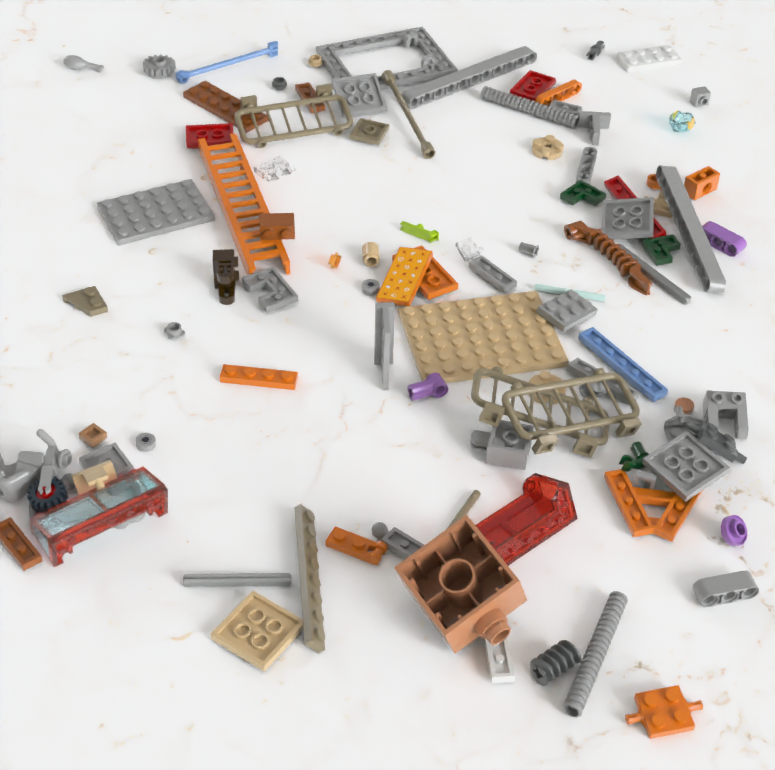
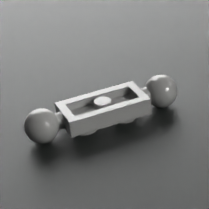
[371,522,424,559]

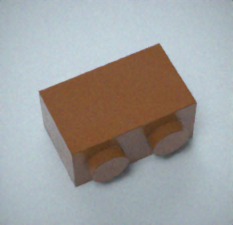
[259,213,295,240]

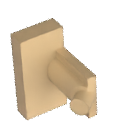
[71,460,118,496]

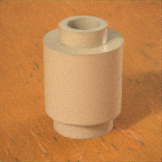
[362,242,380,267]

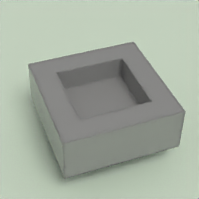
[633,470,657,489]

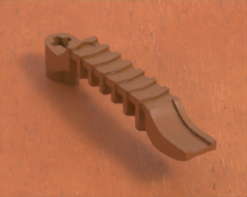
[564,220,652,296]

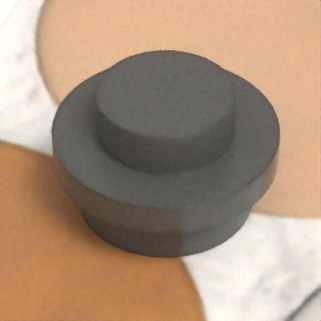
[272,77,287,90]

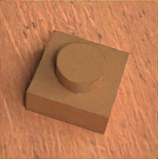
[78,423,108,448]

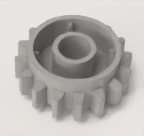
[143,54,176,79]

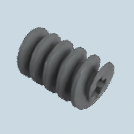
[530,640,581,686]

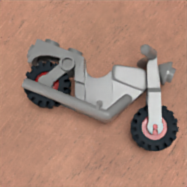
[0,429,72,516]

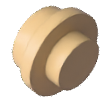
[308,54,323,68]

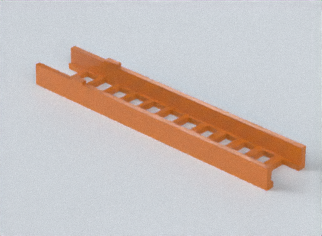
[198,133,290,275]

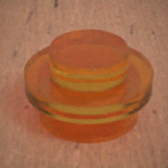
[328,252,342,269]

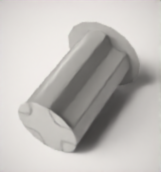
[519,242,539,258]

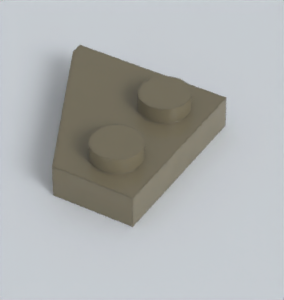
[62,286,108,317]

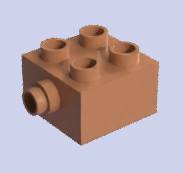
[394,515,527,654]

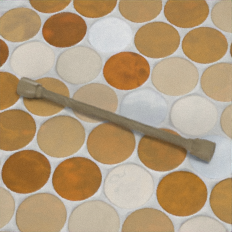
[381,70,436,159]

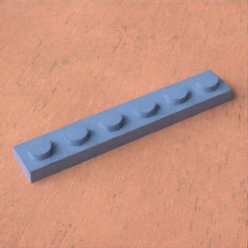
[578,327,668,402]

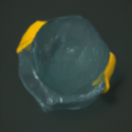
[669,110,696,133]

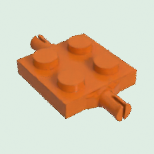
[625,685,703,739]

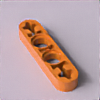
[535,79,582,107]

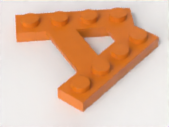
[604,469,703,542]

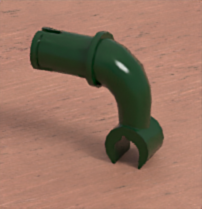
[619,441,649,472]

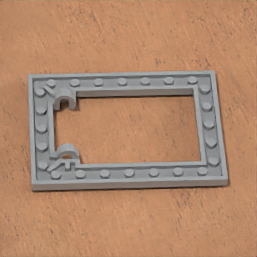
[315,26,458,90]

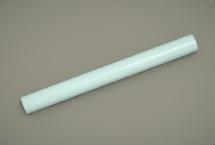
[534,283,606,302]

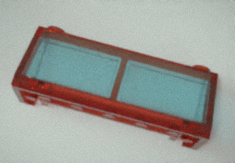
[29,466,168,568]

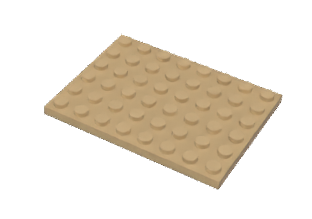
[398,291,569,383]

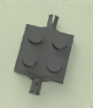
[686,421,747,464]

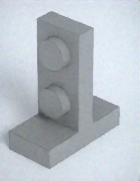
[578,111,611,146]

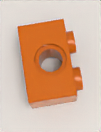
[684,166,720,201]

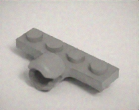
[566,357,640,405]

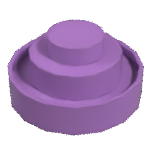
[721,515,748,546]

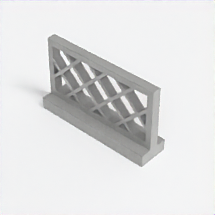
[374,302,395,390]

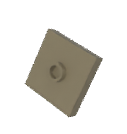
[349,118,390,146]

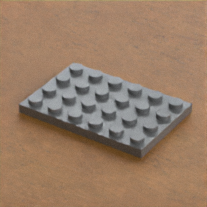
[97,179,215,246]

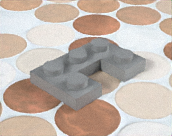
[242,266,298,313]

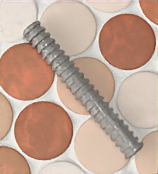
[480,86,579,129]
[562,591,628,718]

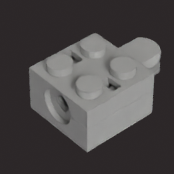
[470,420,534,470]

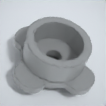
[164,322,185,340]

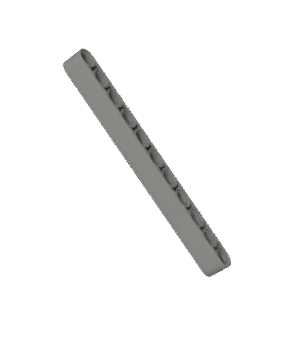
[402,46,537,109]
[656,165,726,293]

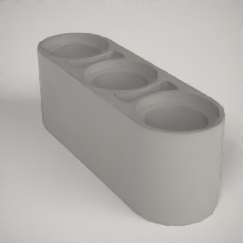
[692,570,759,608]

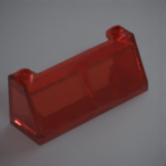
[476,473,578,566]

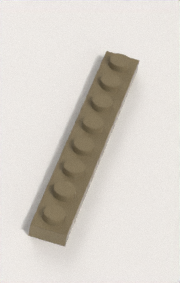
[294,504,326,653]

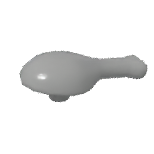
[63,55,104,72]

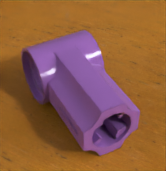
[407,373,449,401]

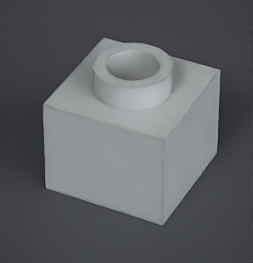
[690,86,711,108]

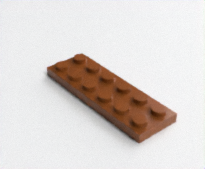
[183,80,269,133]

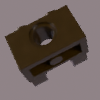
[213,249,239,305]

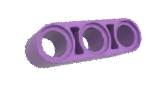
[702,221,747,257]

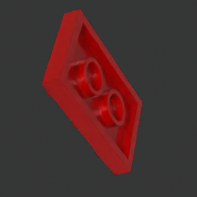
[509,70,557,101]
[185,123,234,149]

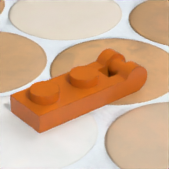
[325,526,388,565]

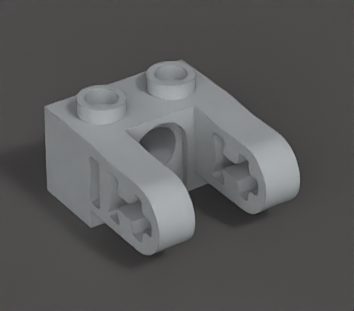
[702,390,749,439]

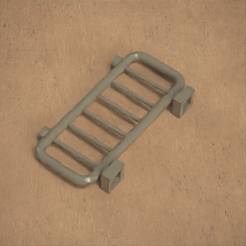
[234,83,353,148]
[471,366,609,458]
[501,368,642,455]

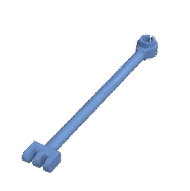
[175,41,278,84]

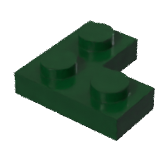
[560,180,607,206]
[642,234,681,266]

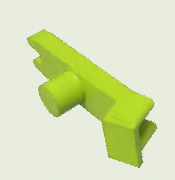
[400,221,439,243]

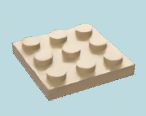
[211,591,303,672]

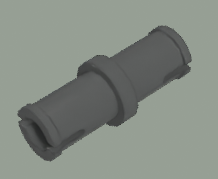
[586,40,605,61]

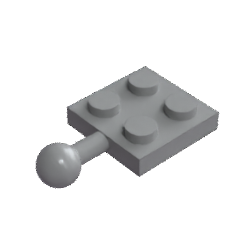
[61,442,134,489]

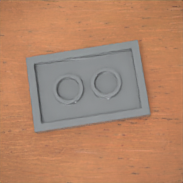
[536,289,598,332]

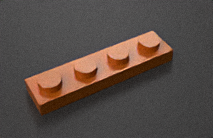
[219,364,298,390]

